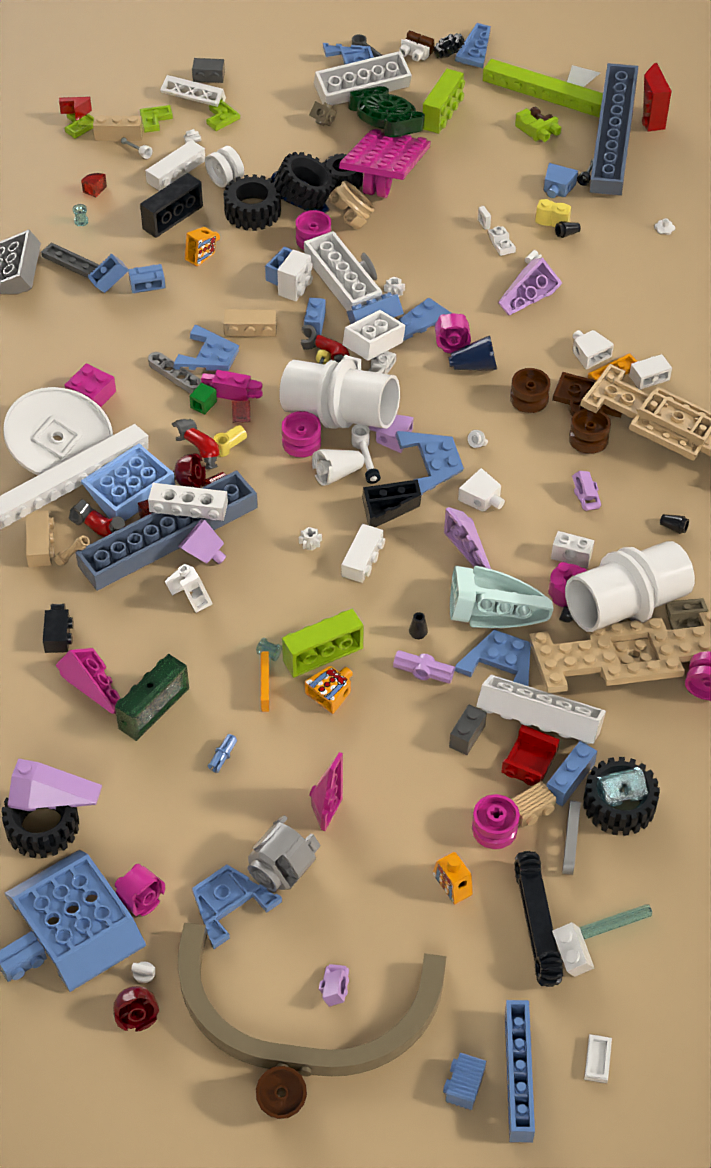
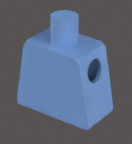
[544,163,578,198]

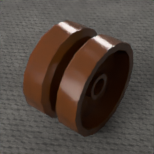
[510,368,551,413]
[569,409,611,454]
[256,1066,307,1119]

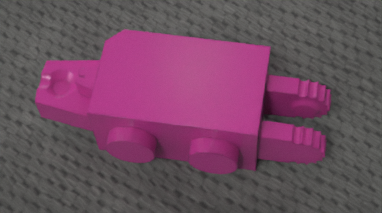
[201,370,263,403]

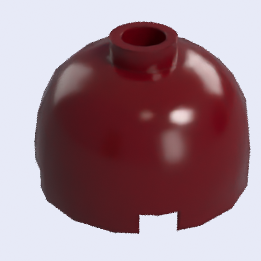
[173,453,206,488]
[113,986,159,1032]

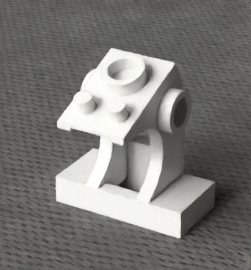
[165,564,213,613]

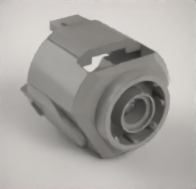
[248,815,321,891]

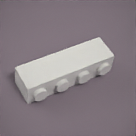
[145,140,205,191]

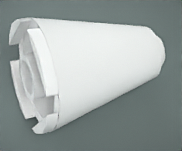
[312,449,365,486]

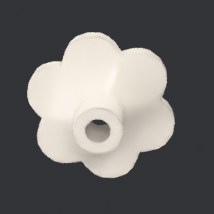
[654,218,675,235]

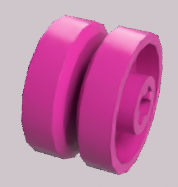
[363,173,393,198]
[296,210,331,250]
[282,411,321,457]
[685,651,711,701]
[472,794,520,849]

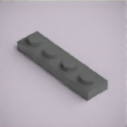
[41,242,99,279]

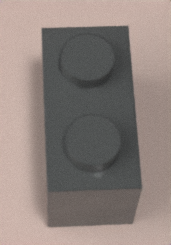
[192,58,225,83]
[449,704,487,755]

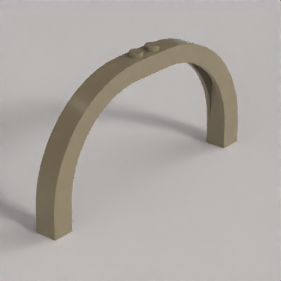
[178,923,446,1077]

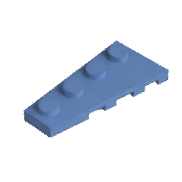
[455,23,491,68]
[398,298,451,341]

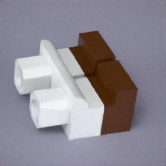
[400,30,434,62]

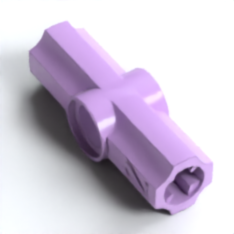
[393,650,455,684]

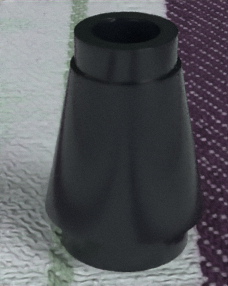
[555,221,581,238]
[660,514,689,534]
[409,612,428,640]

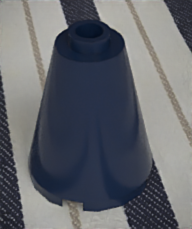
[448,335,497,370]

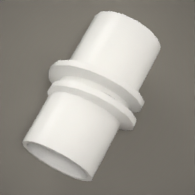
[280,359,400,429]
[565,541,695,632]

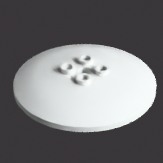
[3,387,113,475]

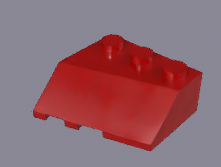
[642,63,672,132]

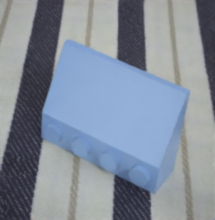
[81,444,175,521]

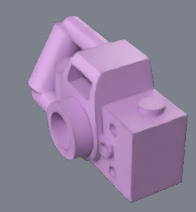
[572,471,601,511]
[319,964,349,1007]

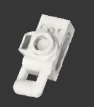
[368,351,396,374]

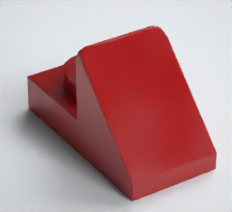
[59,96,92,121]

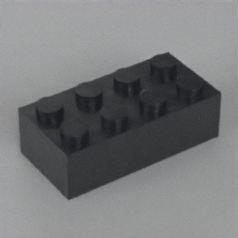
[140,173,203,238]

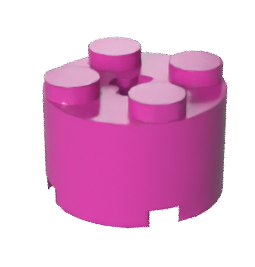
[435,313,471,354]
[548,562,587,607]
[115,864,165,916]

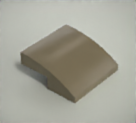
[666,598,709,630]

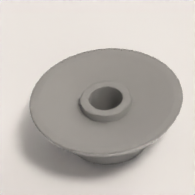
[359,253,377,280]

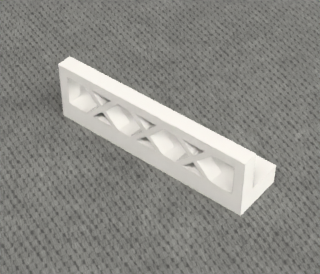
[160,75,226,107]

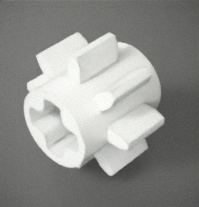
[384,277,405,297]
[299,527,322,551]

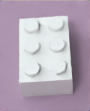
[343,310,405,360]

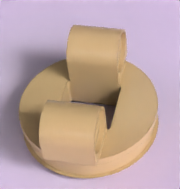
[329,181,375,229]

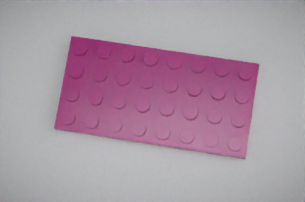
[339,129,431,180]

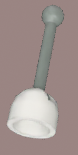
[121,138,153,159]

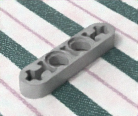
[148,352,201,394]
[562,800,581,875]

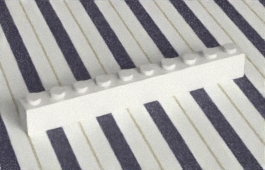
[0,424,148,529]

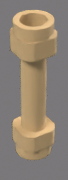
[54,535,90,566]

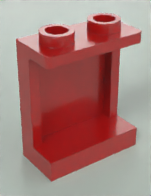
[501,724,560,786]

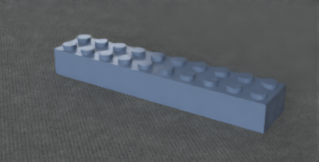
[590,63,638,196]
[75,470,258,591]

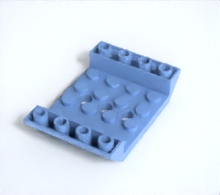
[5,850,146,992]

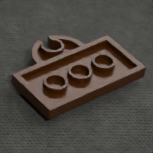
[552,372,623,418]

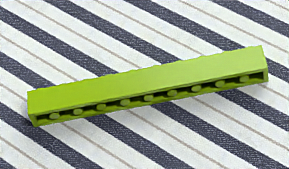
[483,59,603,118]

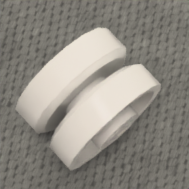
[205,145,244,188]

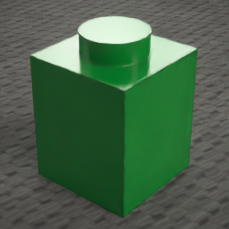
[189,383,217,415]

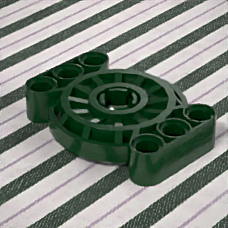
[349,86,425,137]

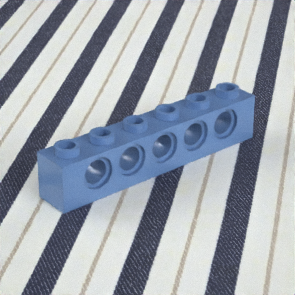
[505,1000,535,1143]

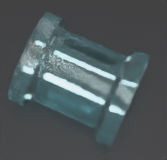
[72,204,88,226]
[256,638,282,661]

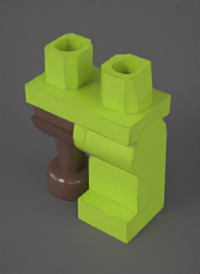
[515,106,562,142]

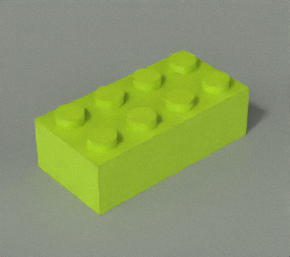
[422,68,465,134]
[282,608,364,678]

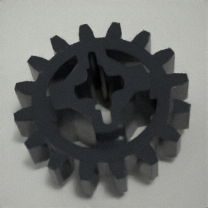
[433,33,465,58]

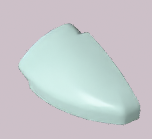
[450,566,554,628]

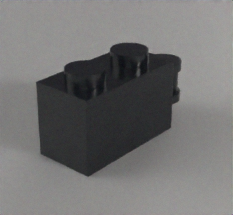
[43,603,74,653]

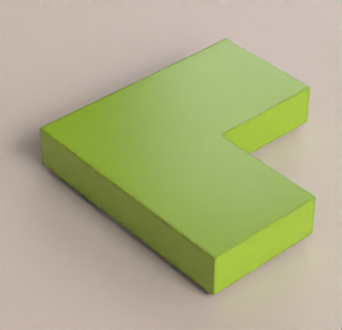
[206,100,240,131]
[140,105,173,133]
[64,114,94,139]

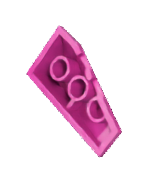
[56,648,126,714]
[309,752,343,831]

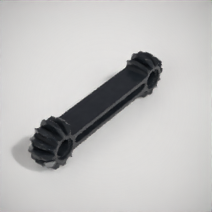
[514,851,563,987]

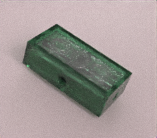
[115,653,189,741]

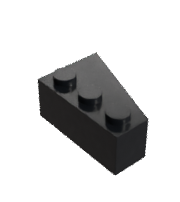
[362,479,422,527]

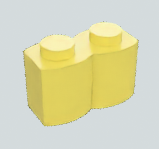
[535,199,571,228]

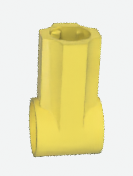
[214,425,247,457]

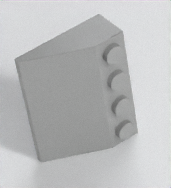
[0,230,41,294]

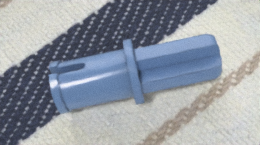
[207,734,237,773]

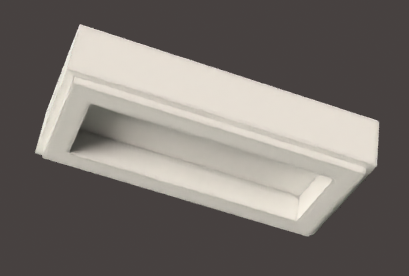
[584,1034,612,1083]

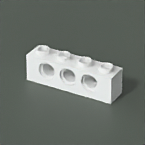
[148,483,228,521]

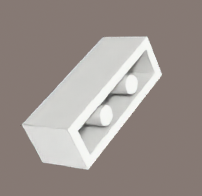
[341,524,385,583]

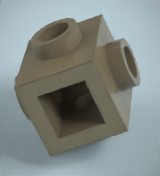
[309,101,337,126]

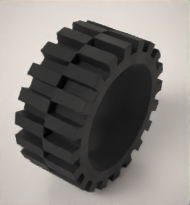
[274,152,336,210]
[223,174,281,231]
[583,757,660,836]
[1,797,79,858]

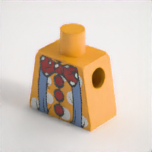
[185,227,220,266]
[305,666,353,714]
[433,852,473,905]

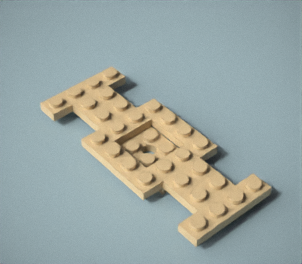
[580,364,711,461]
[529,611,711,693]

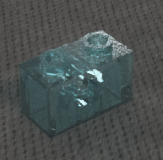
[598,767,648,806]

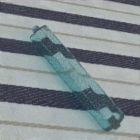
[579,904,653,939]

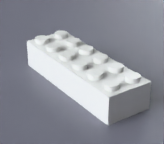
[314,51,412,106]
[304,231,382,311]
[476,675,606,744]

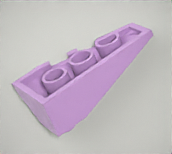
[498,258,562,315]
[444,507,491,569]
[8,759,102,811]

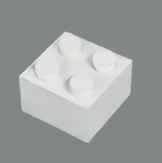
[277,250,313,301]

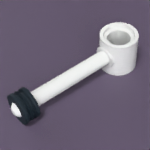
[351,424,381,484]

